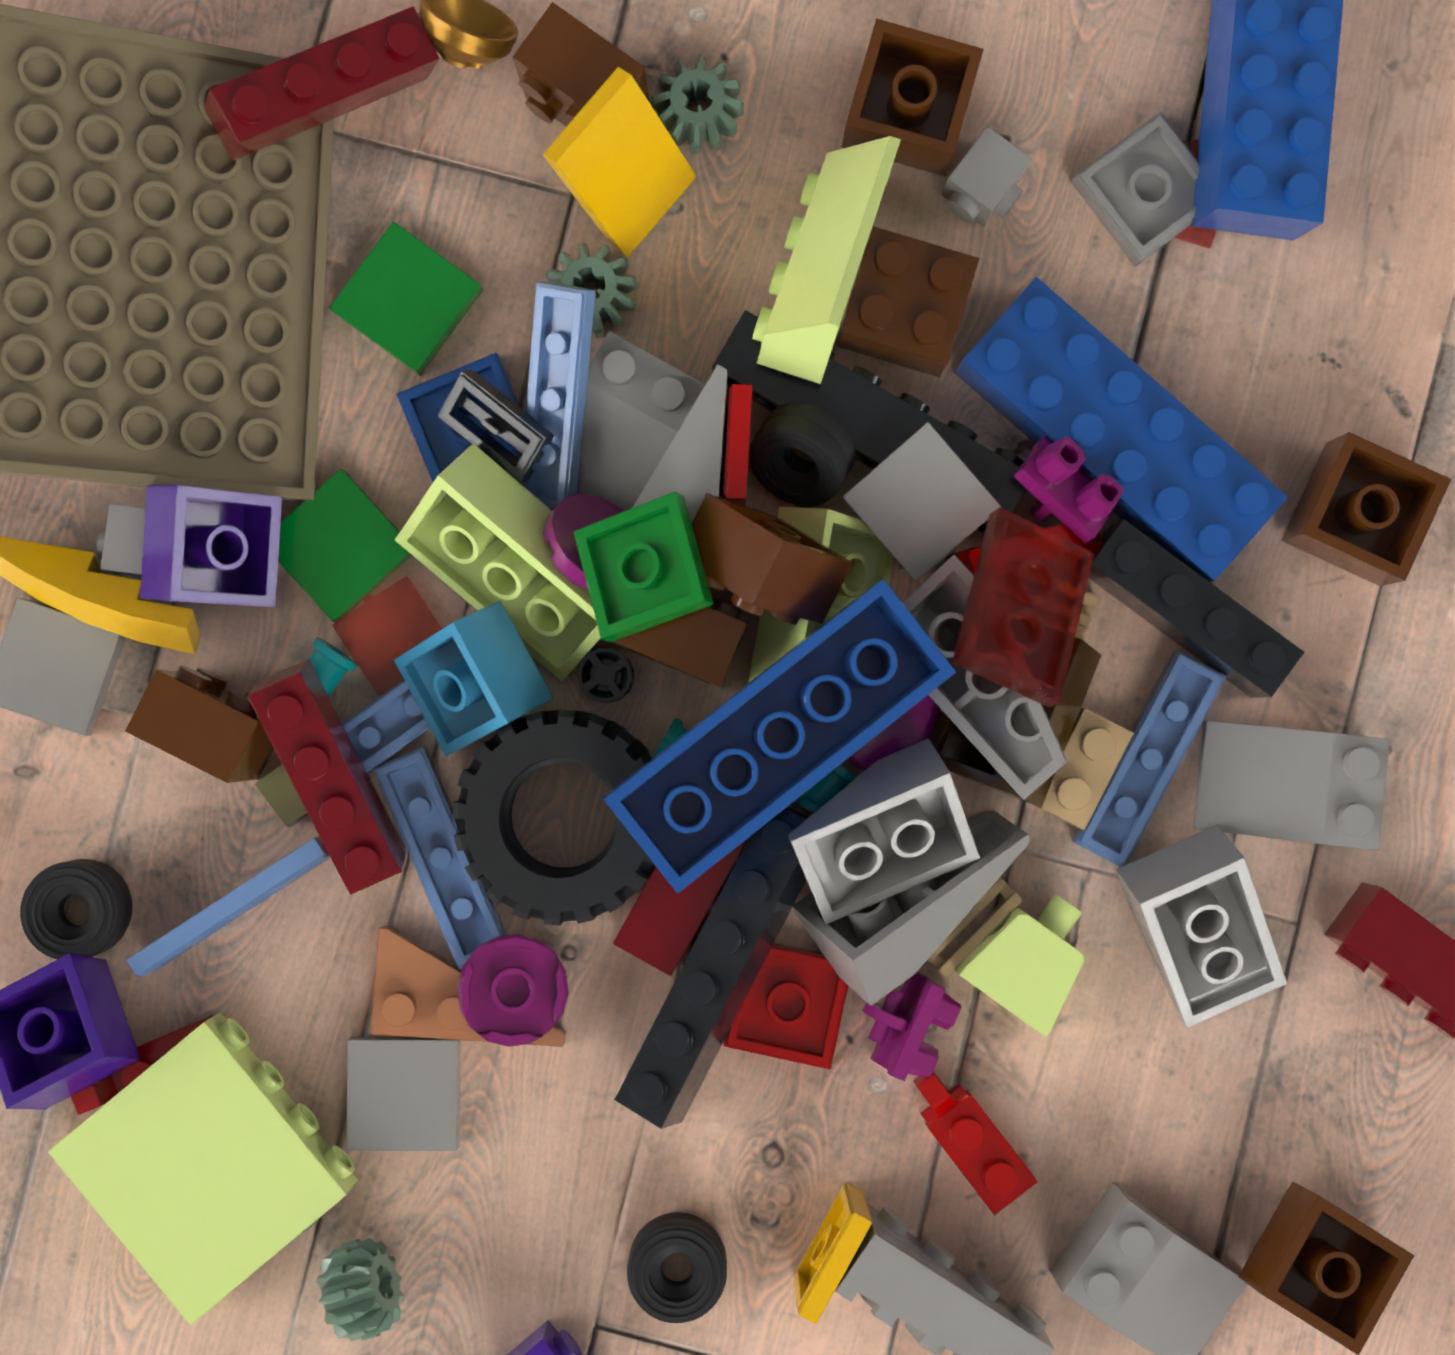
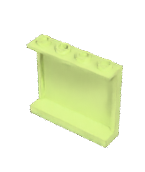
[48,1013,358,1325]

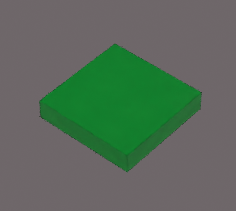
[329,221,483,376]
[278,469,413,623]
[574,491,713,642]

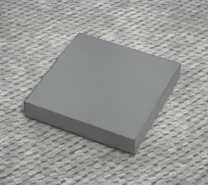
[1071,112,1199,266]
[843,422,1002,581]
[0,597,126,736]
[346,1036,460,1151]

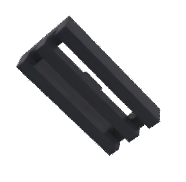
[438,369,555,482]

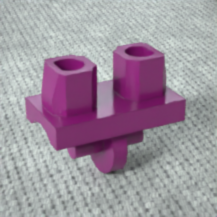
[1013,435,1124,544]
[862,972,961,1081]

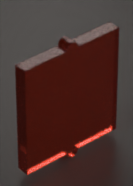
[332,576,443,697]

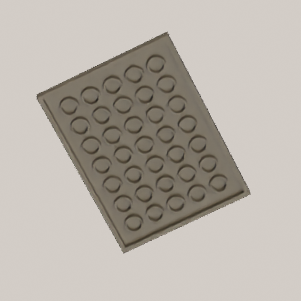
[0,4,334,502]

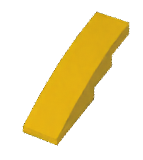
[0,536,201,654]

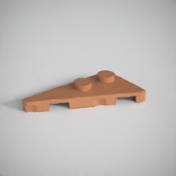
[371,926,565,1047]

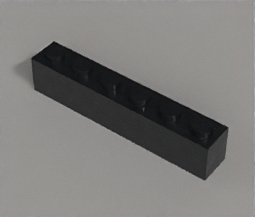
[712,310,1026,538]
[614,806,809,1129]

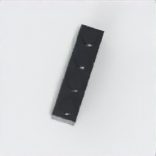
[1078,519,1304,698]

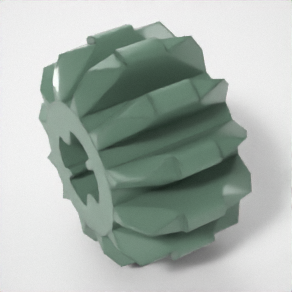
[651,55,744,155]
[546,242,638,338]
[317,1238,404,1341]

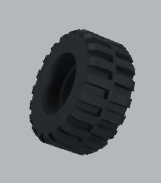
[452,709,656,925]

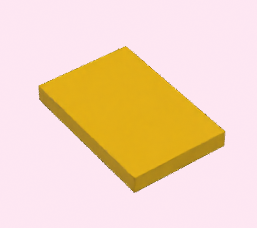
[543,67,697,258]

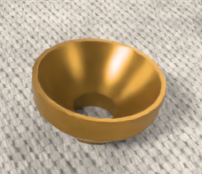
[418,0,518,69]

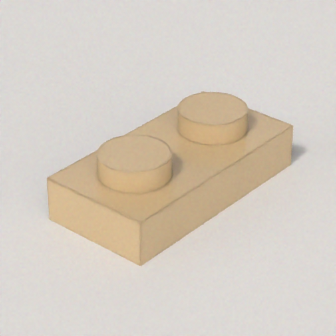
[1036,708,1134,830]

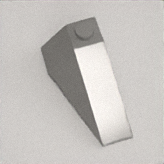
[902,555,1068,800]
[792,810,1030,1006]

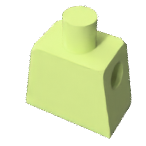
[955,894,1085,1037]

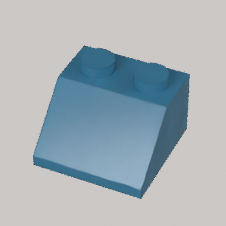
[394,601,554,757]

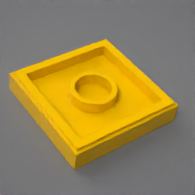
[793,1182,872,1325]

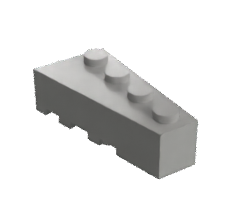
[835,1203,1054,1355]

